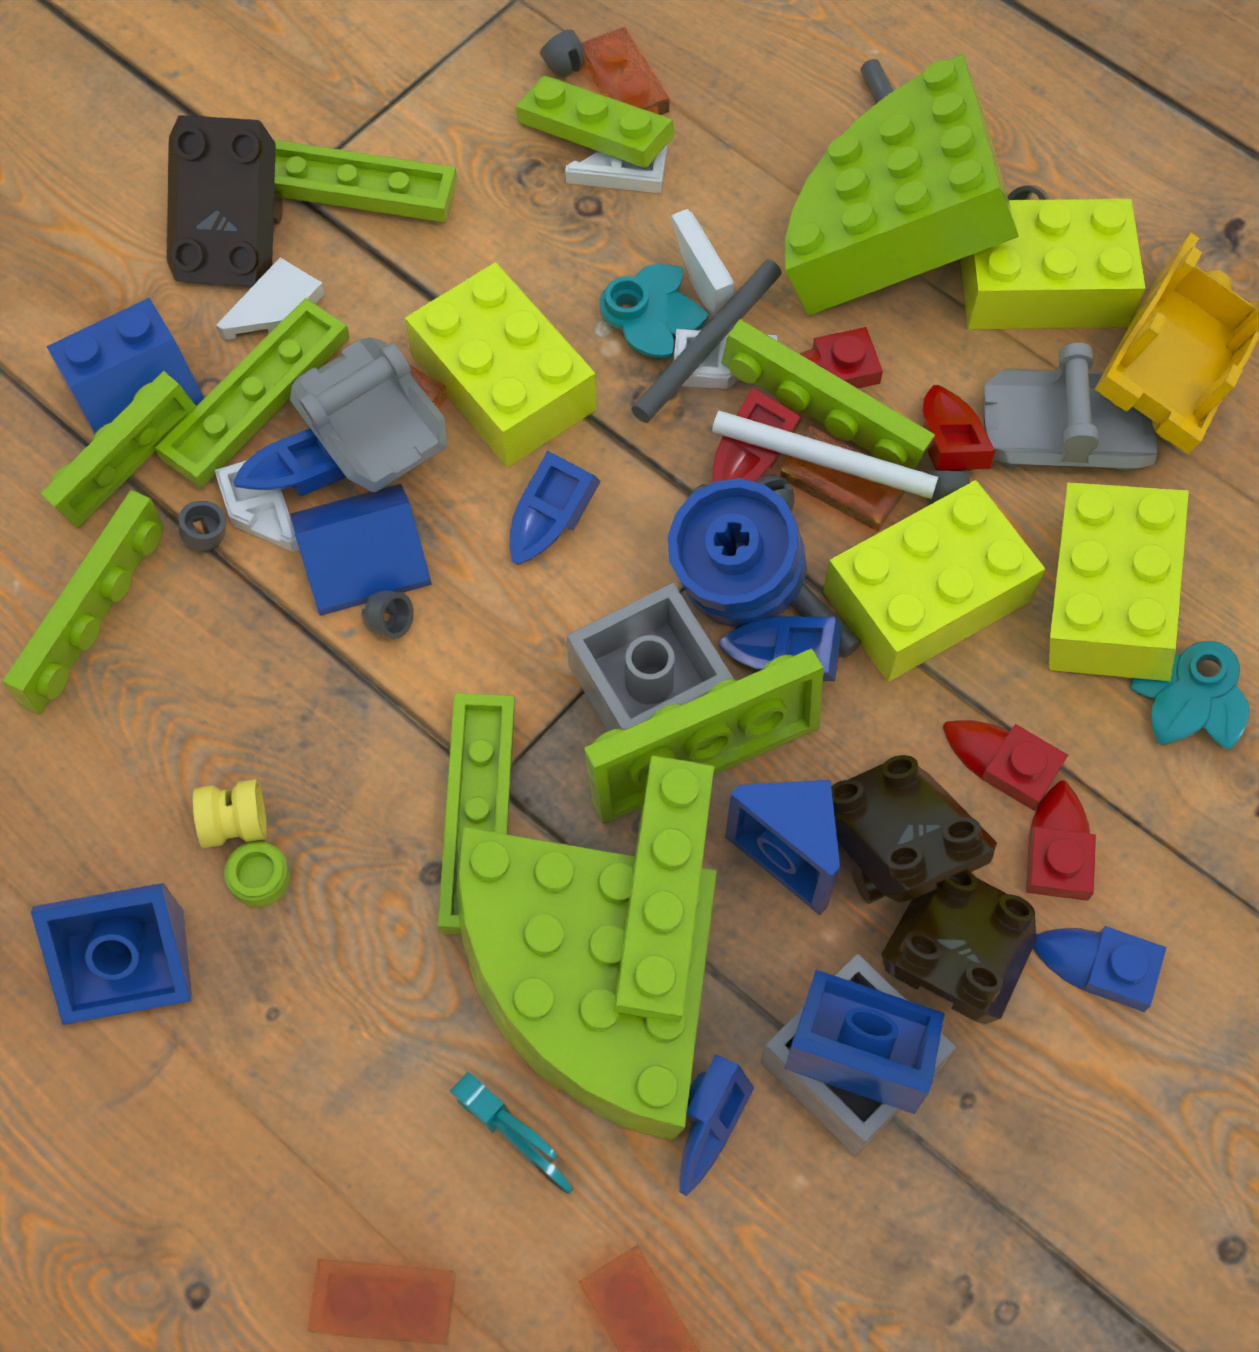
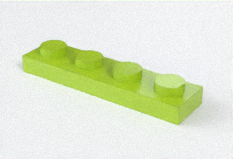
[274,140,458,223]
[155,298,350,489]
[721,319,935,470]
[2,490,164,715]
[438,693,515,935]
[613,755,714,1022]

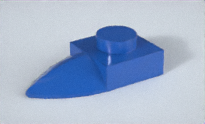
[234,428,346,497]
[510,451,601,565]
[719,616,843,682]
[1033,926,1166,1012]
[679,1055,754,1196]

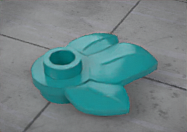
[600,264,708,359]
[1130,641,1249,750]

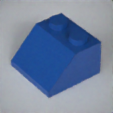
[47,298,204,435]

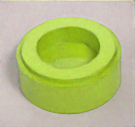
[224,841,290,907]

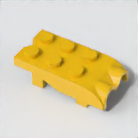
[1094,232,1259,455]

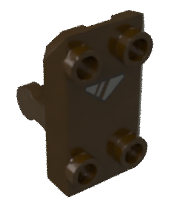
[167,115,283,287]
[831,755,997,904]
[881,870,1037,1025]

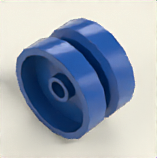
[668,478,807,627]

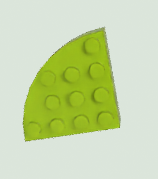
[785,54,1019,316]
[456,827,717,1141]

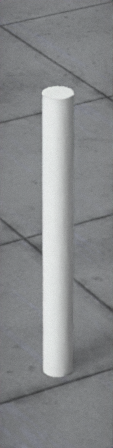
[712,410,939,499]

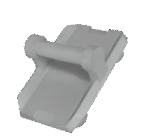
[290,337,447,492]
[983,343,1157,472]

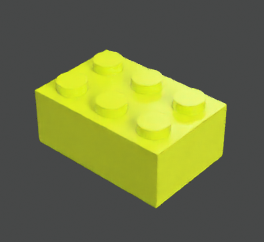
[960,199,1146,330]
[405,262,597,468]
[823,480,1045,682]
[1049,482,1189,681]

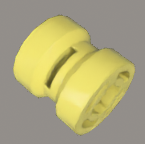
[192,779,267,849]

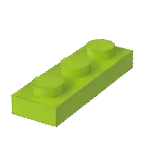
[515,75,675,168]
[40,371,196,528]

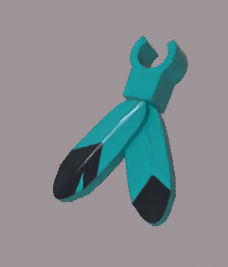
[450,1071,573,1194]

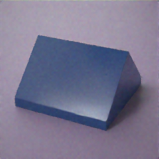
[291,484,432,616]
[725,780,840,915]
[31,883,192,1025]
[784,970,944,1114]

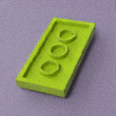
[584,648,824,824]

